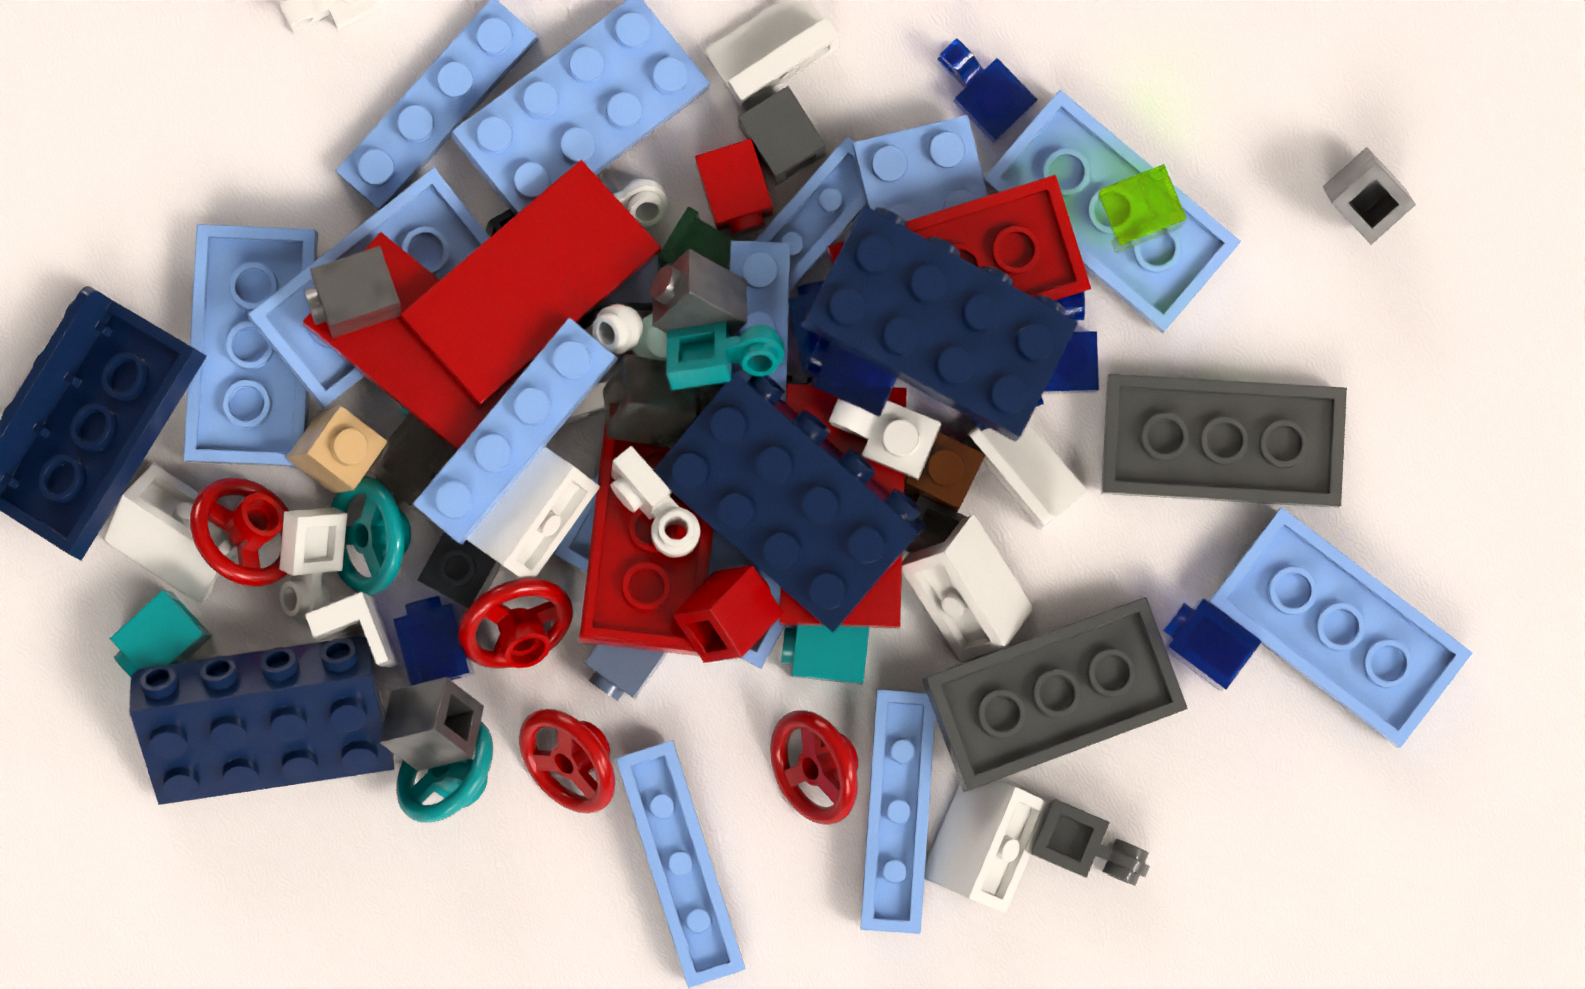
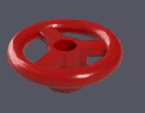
[190,478,289,587]
[458,578,573,669]
[519,709,615,814]
[770,710,858,825]

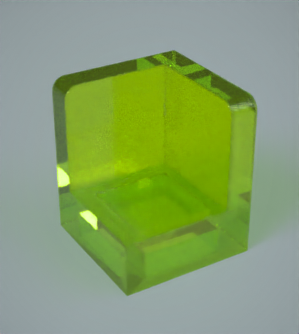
[1098,164,1187,253]

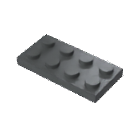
[1101,374,1347,508]
[922,597,1188,792]

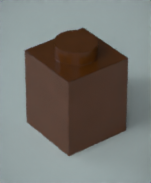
[904,432,985,512]

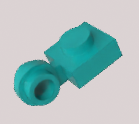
[666,321,784,390]

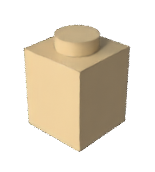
[286,405,388,494]

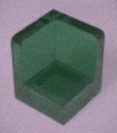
[658,206,736,269]

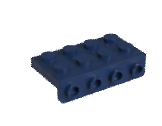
[801,206,1078,442]
[0,286,207,561]
[653,370,926,633]
[129,636,395,805]

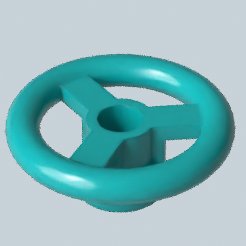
[330,476,411,595]
[396,721,493,823]

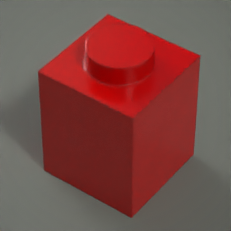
[695,138,773,236]
[672,565,784,663]

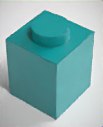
[109,590,212,677]
[781,625,869,685]

